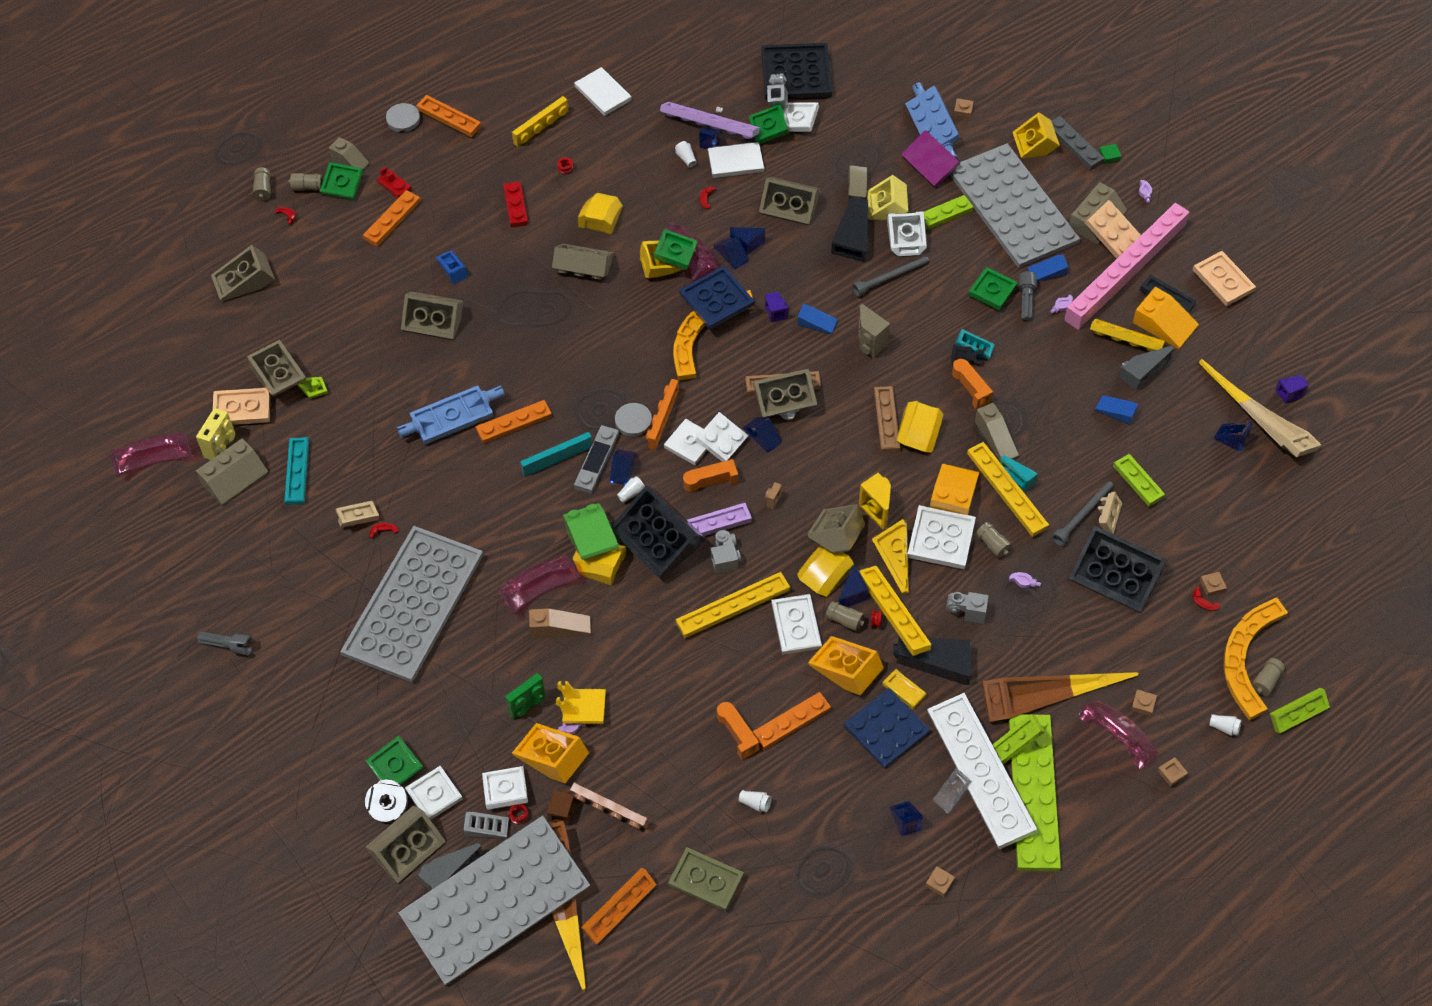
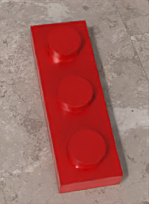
[503,181,528,228]

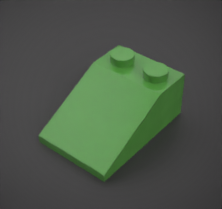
[563,503,619,560]

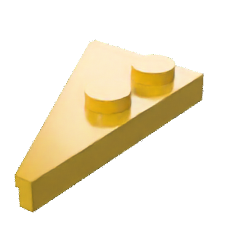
[872,519,909,595]

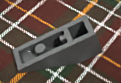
[1119,346,1174,390]
[418,843,483,891]

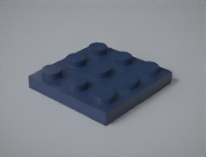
[679,266,755,330]
[843,688,930,769]

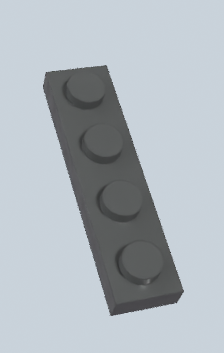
[1051,116,1104,170]

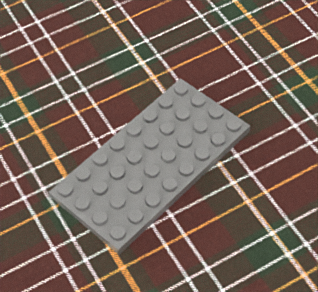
[950,144,1080,269]
[340,526,483,683]
[398,815,590,986]

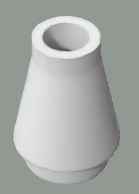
[675,141,697,167]
[617,476,645,503]
[1209,714,1242,736]
[739,790,771,813]

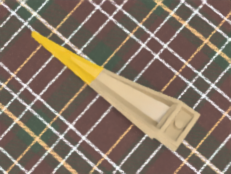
[1199,359,1321,457]

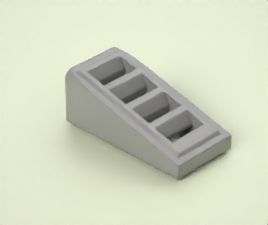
[464,812,509,839]

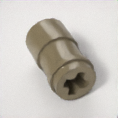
[253,167,271,201]
[288,173,323,191]
[976,522,1012,558]
[825,601,864,631]
[1251,658,1285,696]

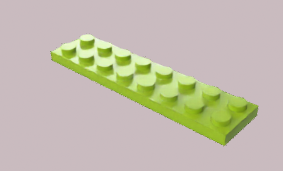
[1008,715,1061,871]

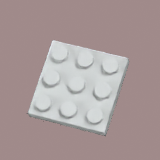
[908,505,976,569]

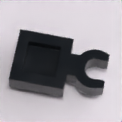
[951,344,984,364]

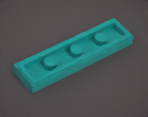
[520,432,592,477]
[284,437,309,505]

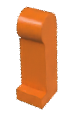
[952,359,993,409]
[683,459,738,492]
[717,702,759,760]

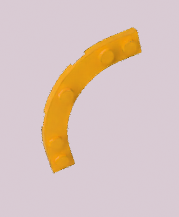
[673,290,754,381]
[1224,597,1288,721]

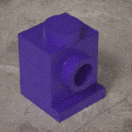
[765,292,788,322]
[1275,375,1308,404]

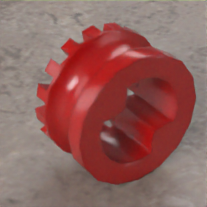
[557,157,573,175]
[870,609,882,628]
[509,804,528,825]

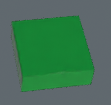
[1099,144,1122,163]

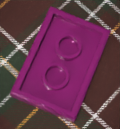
[901,130,961,188]

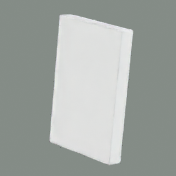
[574,67,632,116]
[708,142,764,178]
[771,594,822,655]

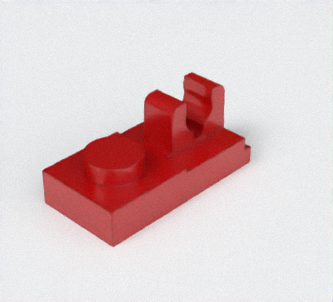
[376,167,412,199]

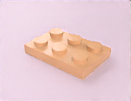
[1084,200,1141,259]
[1193,251,1256,306]
[213,388,271,425]

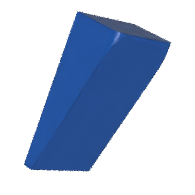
[436,250,468,284]
[1027,254,1068,282]
[797,304,838,334]
[1095,395,1139,425]

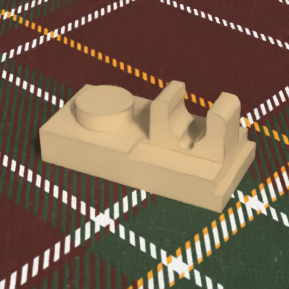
[1098,492,1122,534]
[336,501,379,529]

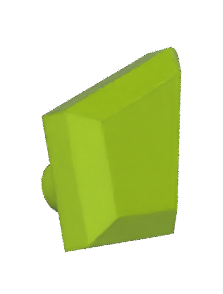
[296,377,328,399]

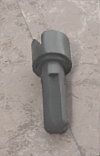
[1019,271,1037,321]
[197,631,254,656]

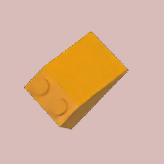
[1133,287,1199,349]
[930,464,979,515]
[808,636,884,695]
[512,723,589,783]

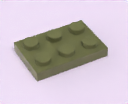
[668,847,744,912]

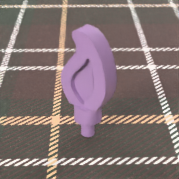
[1139,180,1152,203]
[1050,295,1073,314]
[1009,572,1041,588]
[557,723,586,735]

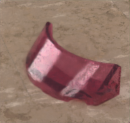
[658,221,718,281]
[110,431,192,476]
[498,555,581,614]
[1078,700,1158,769]

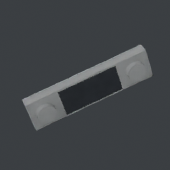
[574,425,619,494]

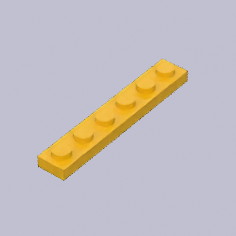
[967,442,1049,537]
[858,566,931,655]
[676,572,790,638]

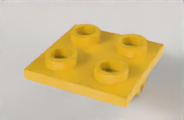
[556,681,606,724]

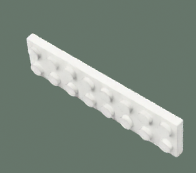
[927,693,1037,849]

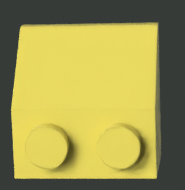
[867,175,908,220]

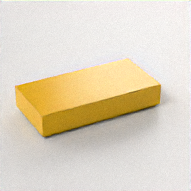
[882,669,927,710]

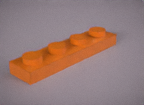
[416,95,482,137]
[363,190,421,247]
[646,379,679,450]
[476,400,552,445]
[752,692,831,751]
[581,868,657,944]

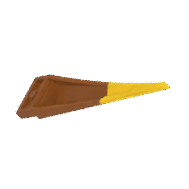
[981,672,1139,722]
[549,821,586,992]

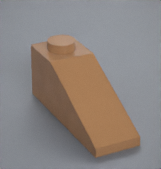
[529,609,591,639]

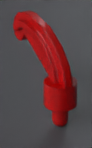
[700,187,716,209]
[275,207,296,224]
[369,523,398,538]
[1193,587,1220,611]

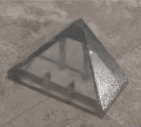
[933,768,972,813]

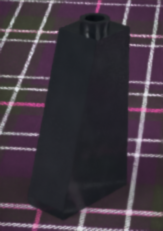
[831,196,868,263]
[893,636,971,685]

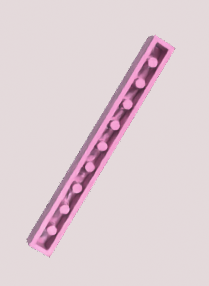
[1064,203,1189,330]

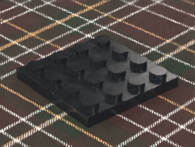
[761,43,832,99]

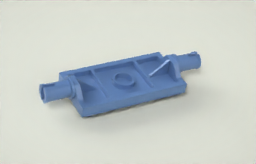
[905,83,961,160]
[397,386,505,445]

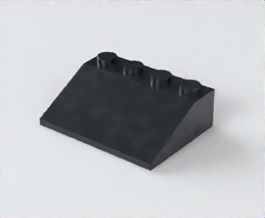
[611,485,706,578]
[1069,526,1167,612]

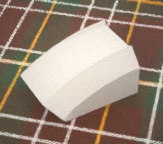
[887,212,927,256]

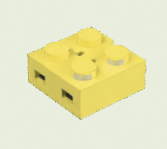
[196,408,235,460]

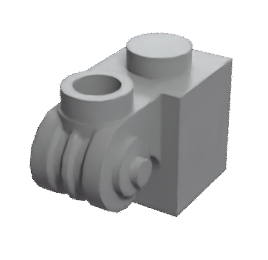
[767,73,788,108]
[711,530,741,574]
[946,592,988,624]

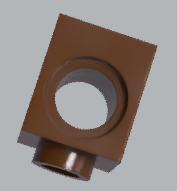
[547,790,575,826]

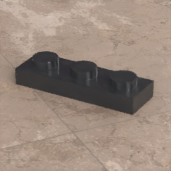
[1140,274,1197,313]

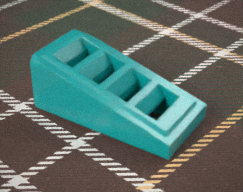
[954,329,995,360]
[1000,455,1038,492]

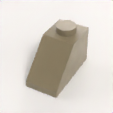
[329,137,370,171]

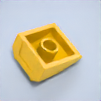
[578,193,623,234]
[640,241,683,278]
[897,401,944,452]
[571,544,626,586]
[797,545,854,597]

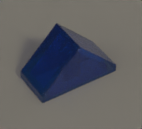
[699,127,723,150]
[730,227,765,255]
[714,237,749,269]
[743,417,782,453]
[1214,421,1253,452]
[610,449,636,485]
[839,566,868,607]
[890,801,923,836]

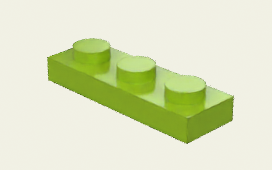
[923,195,973,230]
[1113,454,1165,507]
[1270,688,1330,733]
[992,714,1045,764]

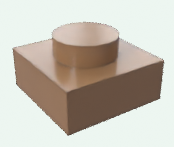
[954,98,974,118]
[765,482,782,510]
[1200,572,1227,596]
[1131,690,1157,716]
[1157,757,1188,787]
[925,866,955,897]

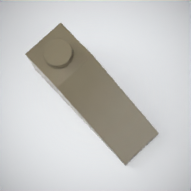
[975,403,1019,460]

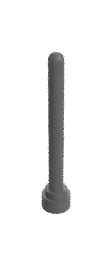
[852,257,929,297]
[1052,481,1113,546]

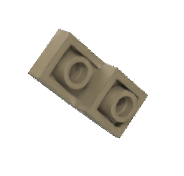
[848,165,867,199]

